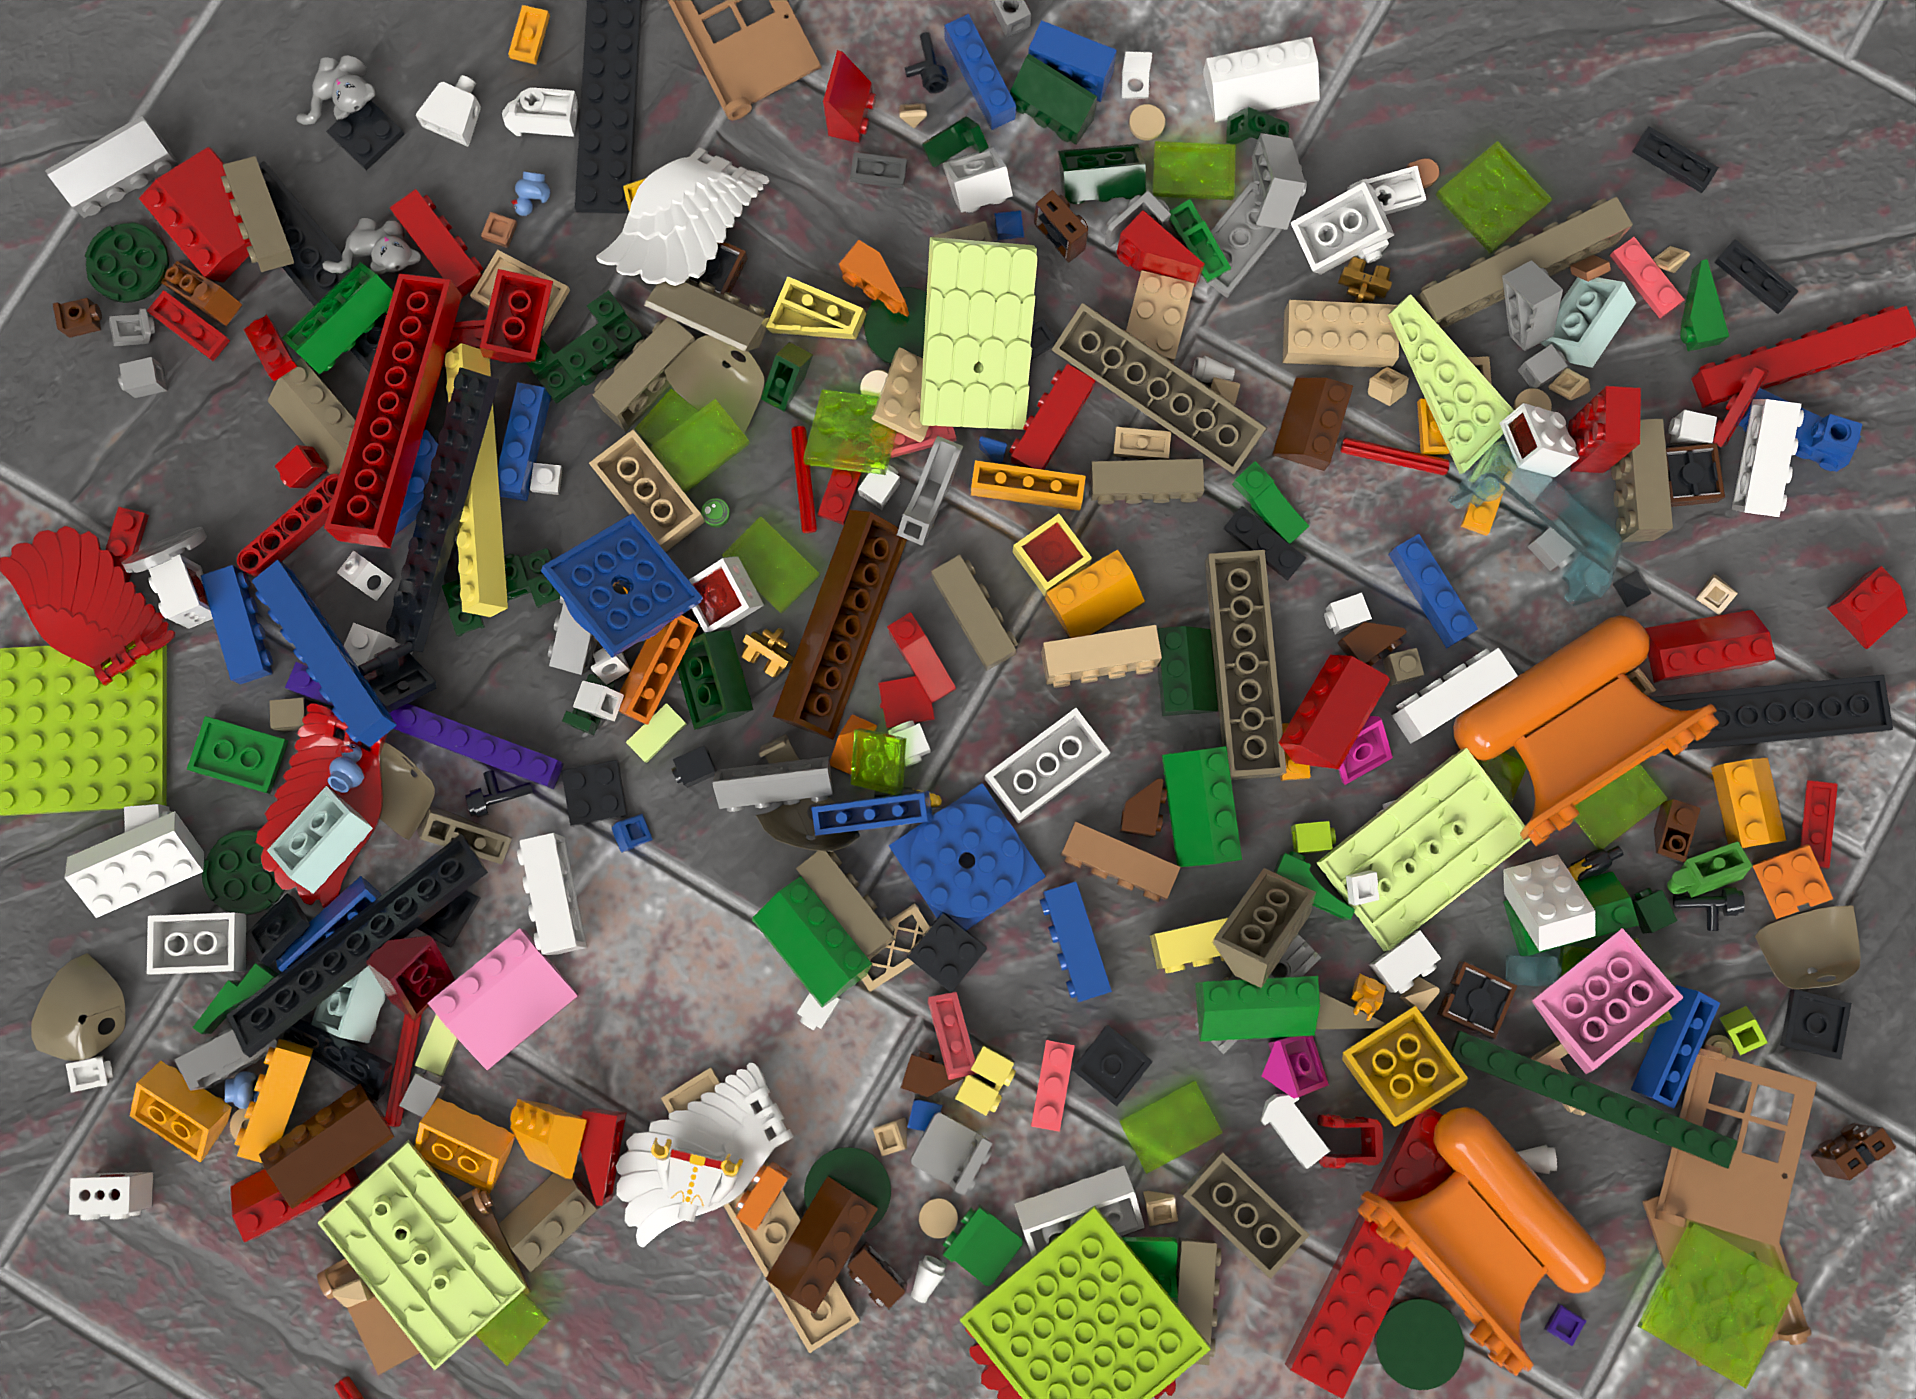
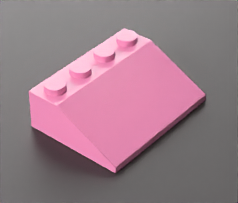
[428,928,578,1070]
[1532,928,1684,1074]

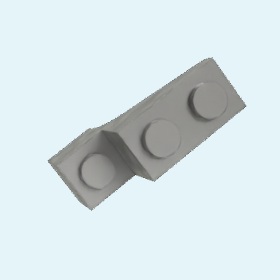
[897,436,963,546]

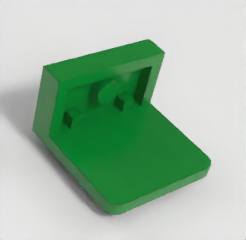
[942,1204,1023,1286]
[1122,1237,1178,1306]

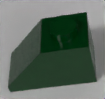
[761,342,813,411]

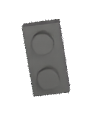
[850,152,907,189]

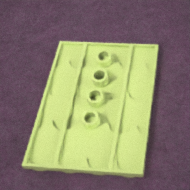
[920,237,1038,430]
[1317,748,1530,951]
[318,1140,526,1371]

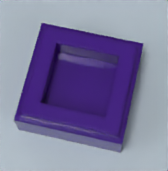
[1544,1303,1586,1346]

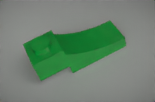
[1169,199,1231,283]
[1232,461,1309,544]
[1273,851,1355,921]
[192,963,279,1034]

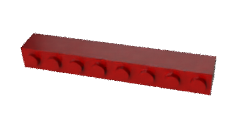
[1691,306,1916,409]

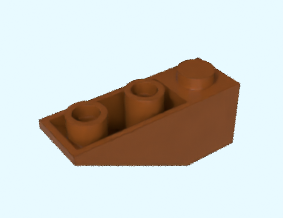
[161,261,243,326]

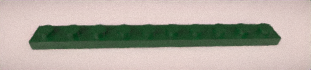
[1450,1031,1738,1169]

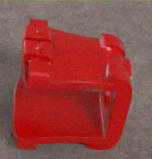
[1317,1114,1383,1169]

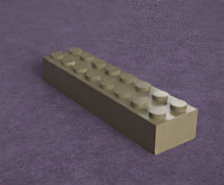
[1415,197,1633,329]
[1052,303,1268,474]
[1205,550,1287,780]

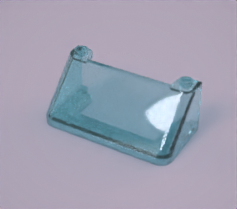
[1448,441,1622,606]

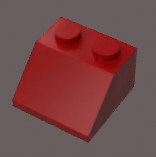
[1827,566,1908,649]

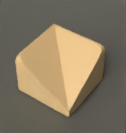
[1368,367,1409,406]
[1399,977,1440,1012]
[332,1277,375,1307]

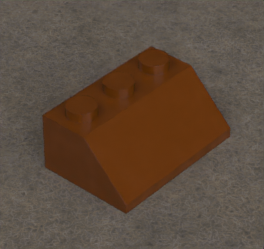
[1272,378,1353,471]

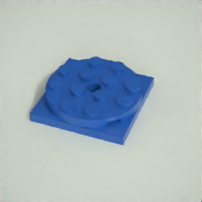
[541,513,703,658]
[889,783,1046,930]

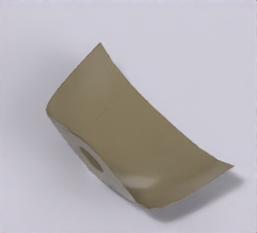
[664,335,764,434]
[380,742,435,840]
[756,797,861,852]
[1755,906,1860,989]
[31,953,126,1061]

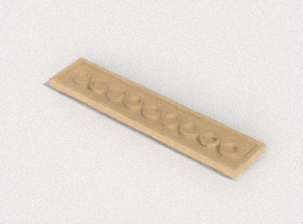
[661,1067,860,1353]

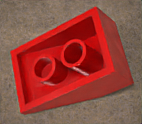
[823,50,876,143]
[1117,210,1205,287]
[578,1108,627,1206]

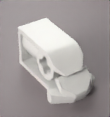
[502,88,579,137]
[1347,166,1426,215]
[1260,1094,1330,1169]

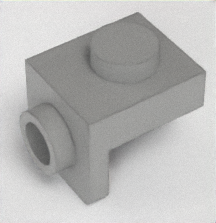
[109,308,155,346]

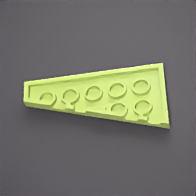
[1388,294,1514,474]

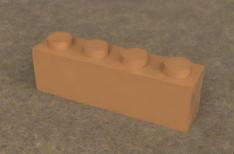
[1061,822,1181,902]

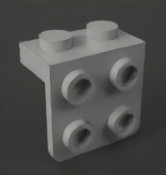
[1105,191,1171,248]
[910,1112,992,1196]

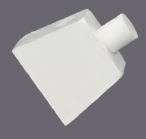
[416,75,480,146]

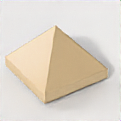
[899,103,927,128]
[1653,246,1690,273]
[1626,667,1656,696]

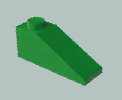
[1680,259,1729,351]

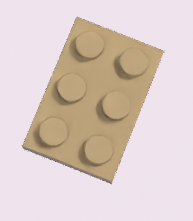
[470,250,570,336]
[1126,270,1194,363]
[871,347,929,443]

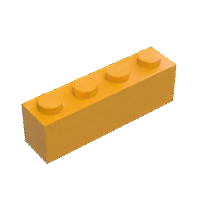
[971,460,1086,511]
[234,1039,313,1163]

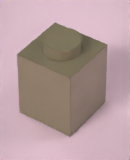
[1383,648,1424,687]
[270,698,312,732]

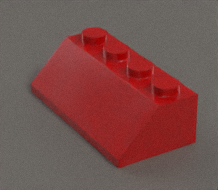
[1645,610,1776,683]
[1278,654,1390,769]
[230,1167,360,1243]

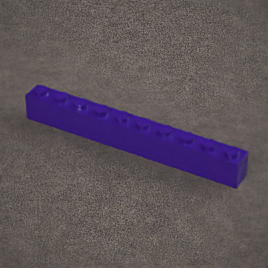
[285,662,564,790]

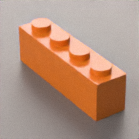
[618,615,699,725]

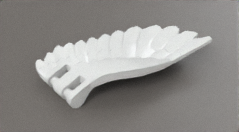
[596,147,769,286]
[616,1063,794,1247]

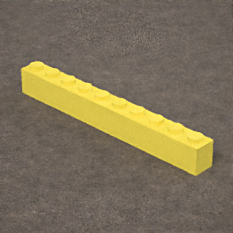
[445,343,508,617]

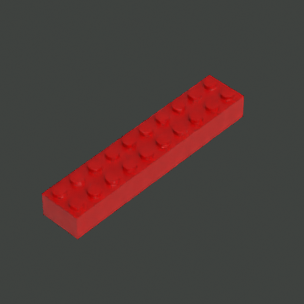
[324,274,462,548]
[1285,1108,1455,1399]

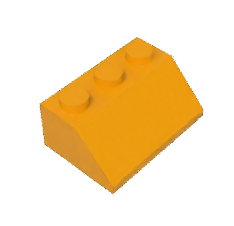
[1045,549,1145,638]
[1711,758,1787,848]
[130,1061,232,1162]
[415,1098,515,1194]
[510,1099,586,1179]

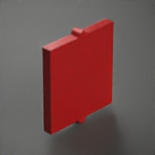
[878,676,935,728]

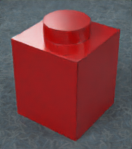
[275,445,328,489]

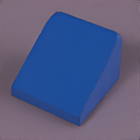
[611,814,653,853]
[907,1098,942,1131]

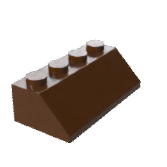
[259,1084,395,1209]
[765,1176,878,1314]

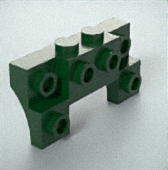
[526,290,644,404]
[442,548,561,637]

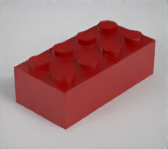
[1568,386,1641,473]

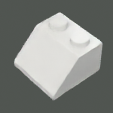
[943,147,1013,212]
[344,623,413,666]

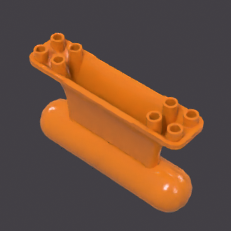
[1453,615,1720,846]
[1357,1107,1606,1376]

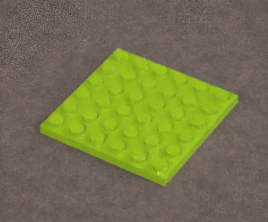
[0,644,167,816]
[959,1206,1211,1399]

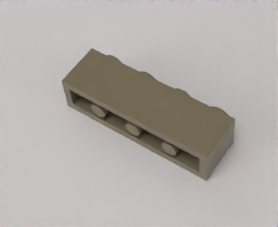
[221,156,294,272]
[1090,459,1204,504]
[931,555,1018,671]
[796,851,895,960]
[1176,1238,1221,1365]

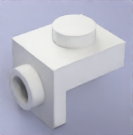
[66,1055,113,1093]

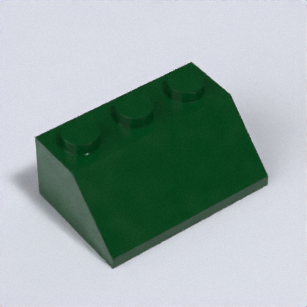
[1010,54,1097,145]
[1058,144,1146,204]
[1157,626,1218,716]
[677,630,754,730]

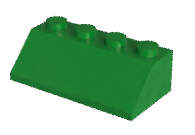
[282,262,393,375]
[1162,746,1242,867]
[1503,871,1639,956]
[752,876,872,1008]
[1195,976,1320,1042]

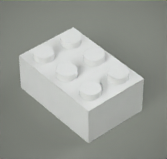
[1291,182,1394,274]
[1503,854,1595,951]
[147,913,247,975]

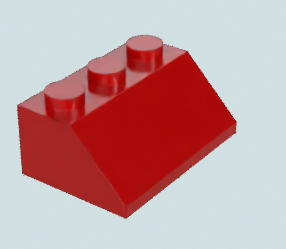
[479,269,554,363]

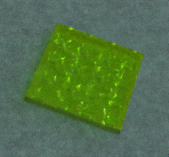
[1637,1222,1799,1389]

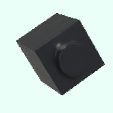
[671,745,717,788]

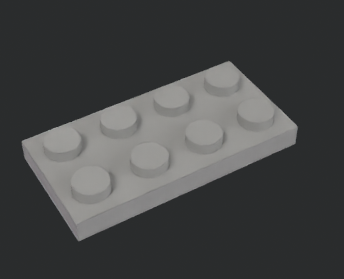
[1200,181,1295,298]

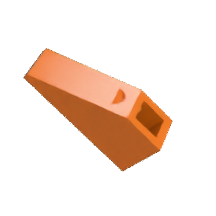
[839,240,909,317]

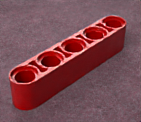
[237,474,340,577]

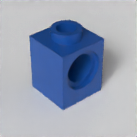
[1811,414,1862,457]

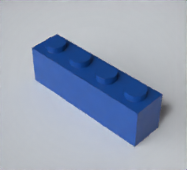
[944,14,1016,130]
[498,382,551,501]
[1739,388,1861,472]
[1388,534,1478,649]
[200,565,273,685]
[811,791,933,836]
[276,876,381,972]
[1039,882,1112,1002]
[1631,985,1720,1109]

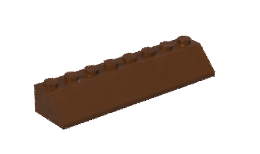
[773,510,907,740]

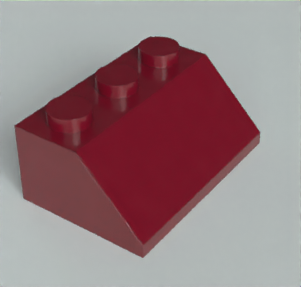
[366,936,456,1021]

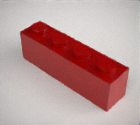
[390,189,484,298]
[1009,364,1096,470]

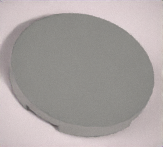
[122,527,207,573]

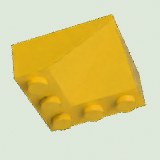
[1342,1006,1468,1127]

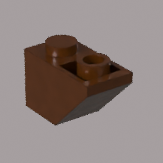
[1338,622,1407,666]
[1119,778,1167,838]
[1654,799,1701,863]
[900,1050,965,1097]

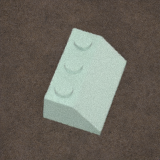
[1540,277,1636,368]
[267,786,373,893]
[311,966,385,1043]

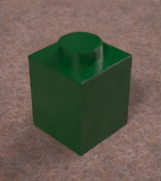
[1632,887,1678,934]

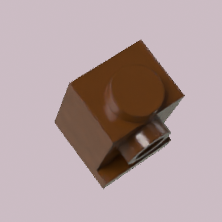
[52,298,102,338]

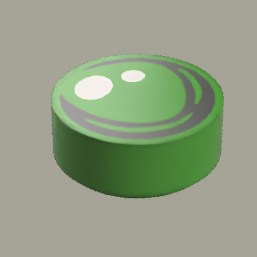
[701,498,730,528]

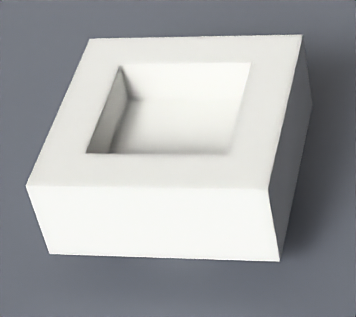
[530,463,563,495]
[1346,870,1379,906]

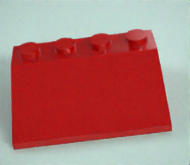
[139,147,252,283]

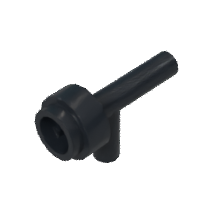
[905,32,949,93]
[465,770,533,818]
[1673,888,1745,931]

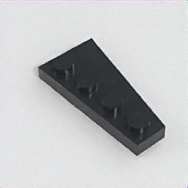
[283,1019,392,1101]

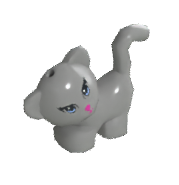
[296,56,375,125]
[323,218,421,274]

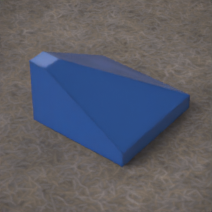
[994,210,1024,240]
[979,436,1007,464]

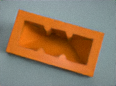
[830,714,877,776]

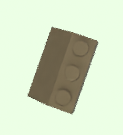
[498,1173,603,1272]

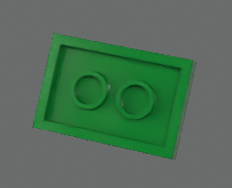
[186,716,288,794]

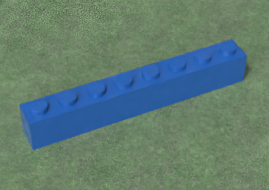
[252,560,397,747]

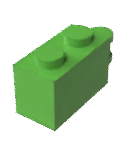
[1667,841,1752,898]

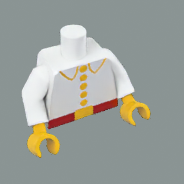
[651,1138,743,1222]

